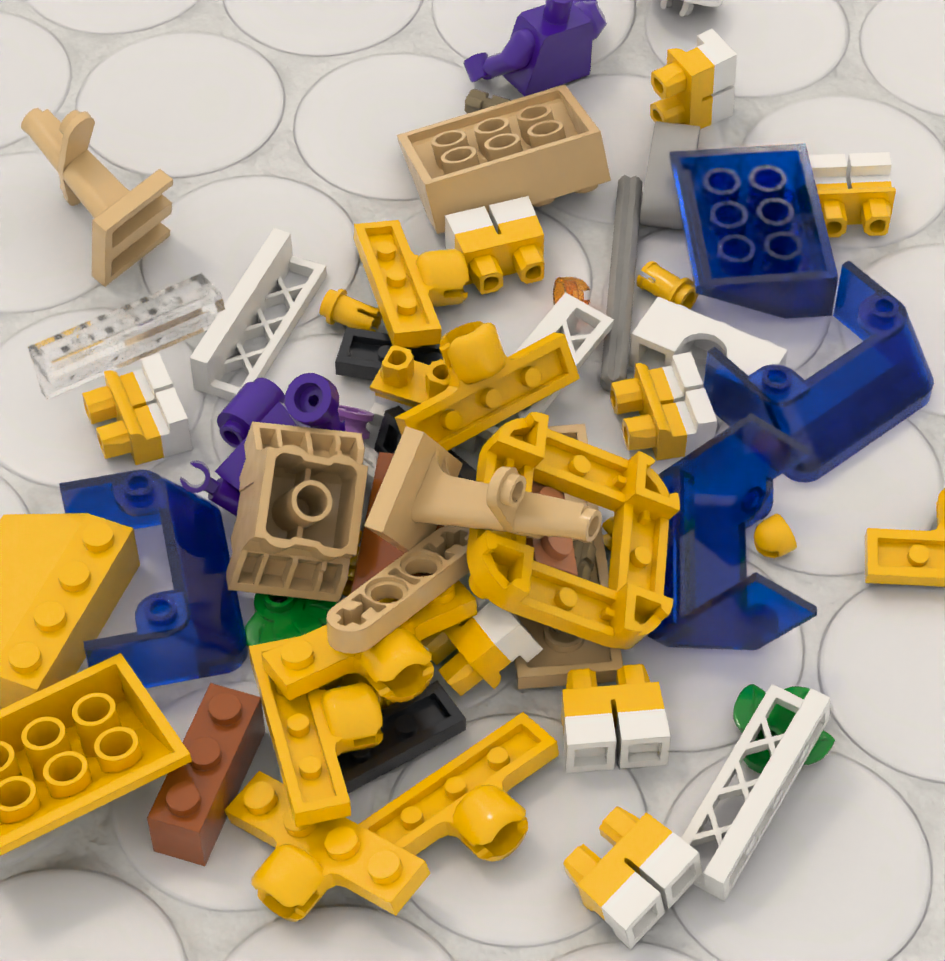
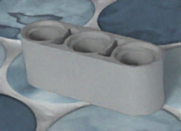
[640,121,700,230]

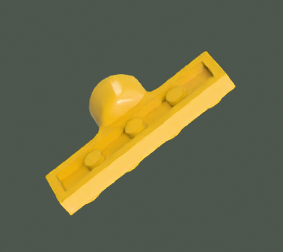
[353,220,469,348]
[395,321,580,451]
[865,488,945,587]
[261,581,477,703]
[249,636,383,827]
[359,712,559,862]
[224,771,431,922]

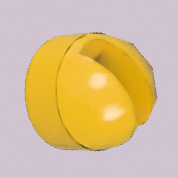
[754,513,797,558]

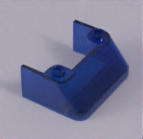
[703,260,934,483]
[647,413,817,651]
[59,470,248,688]

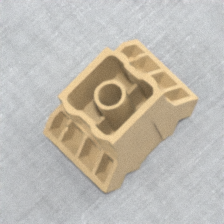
[226,421,368,602]

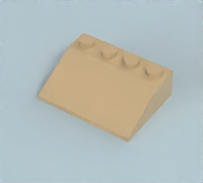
[397,84,611,234]

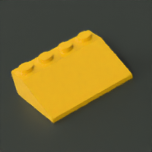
[0,513,140,709]
[0,653,192,856]

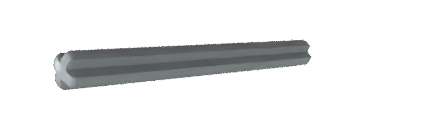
[600,175,642,391]

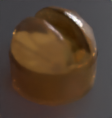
[553,277,590,305]

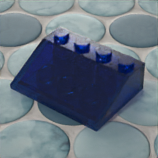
[669,143,838,319]

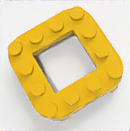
[467,412,680,650]

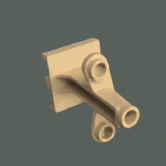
[21,108,173,287]
[364,426,602,554]

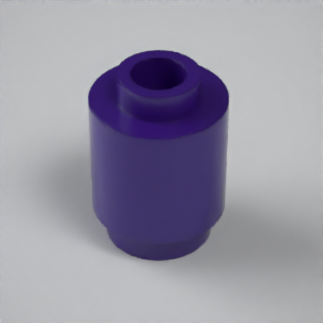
[217,378,285,448]

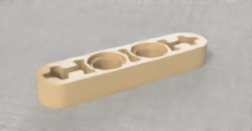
[326,526,470,654]

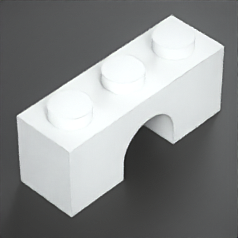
[629,297,788,420]

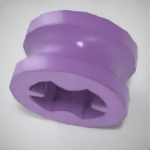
[338,405,374,439]

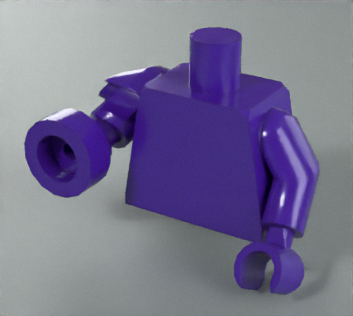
[463,0,607,96]
[180,373,346,517]

